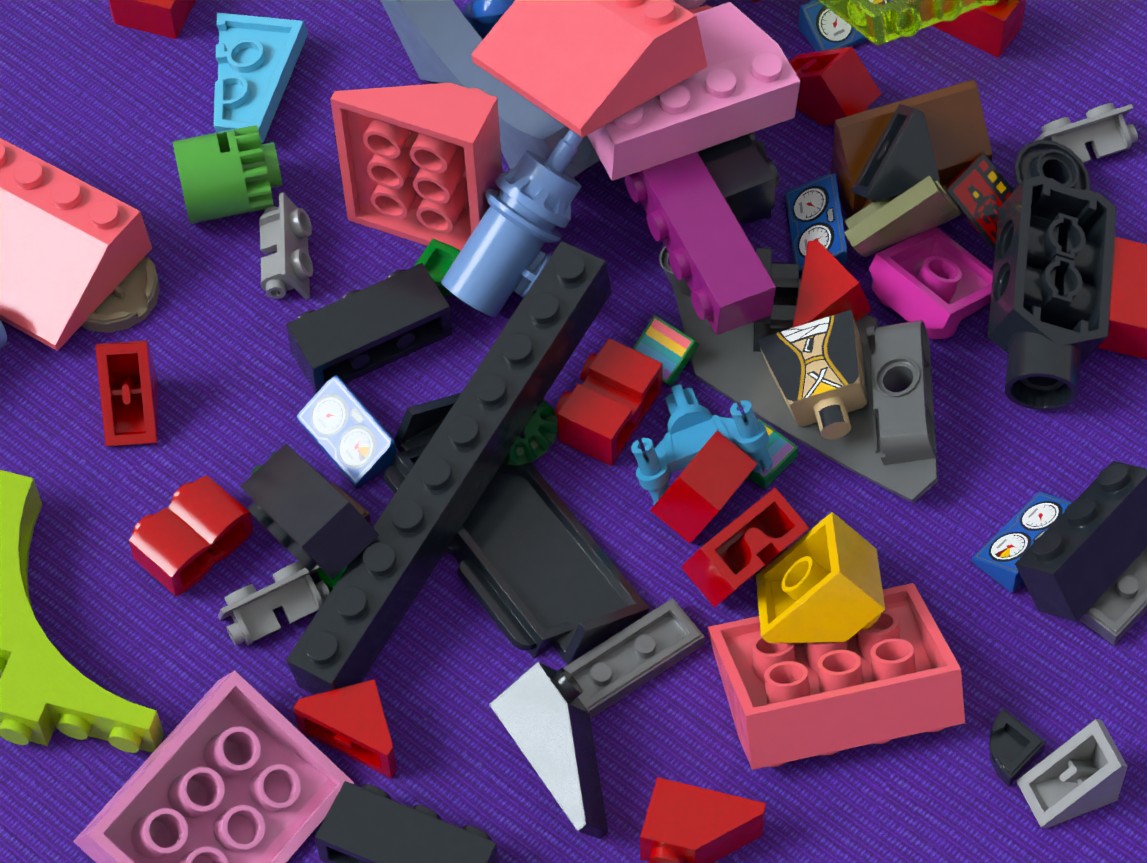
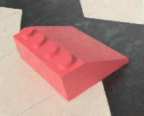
[471,0,708,138]
[330,83,503,251]
[0,138,152,351]
[708,583,965,770]

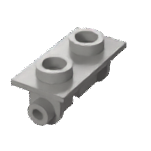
[1034,103,1138,164]
[259,192,313,299]
[218,561,330,646]

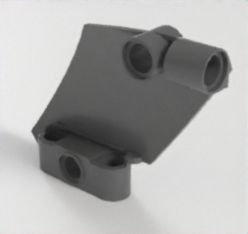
[659,246,938,504]

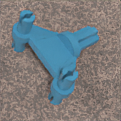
[631,384,773,505]

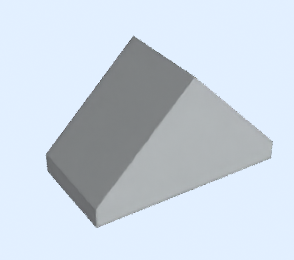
[1016,719,1128,828]

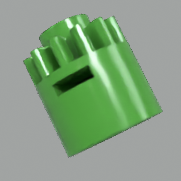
[173,125,283,224]

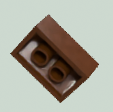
[830,79,993,218]

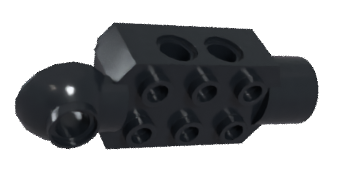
[987,140,1116,410]

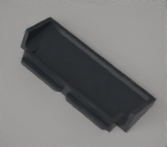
[384,393,650,665]

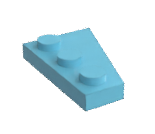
[214,13,308,143]

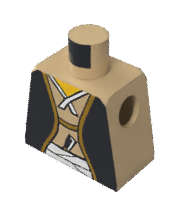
[757,310,867,439]

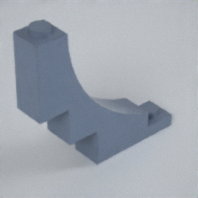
[380,0,600,177]

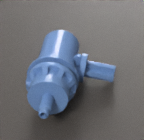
[441,130,583,317]

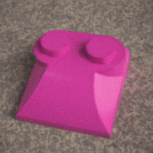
[869,227,993,339]

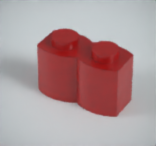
[129,475,253,596]

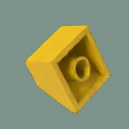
[756,512,885,643]

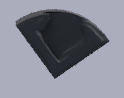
[989,709,1046,787]

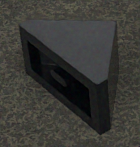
[851,104,940,202]

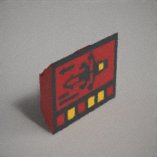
[946,153,1014,251]

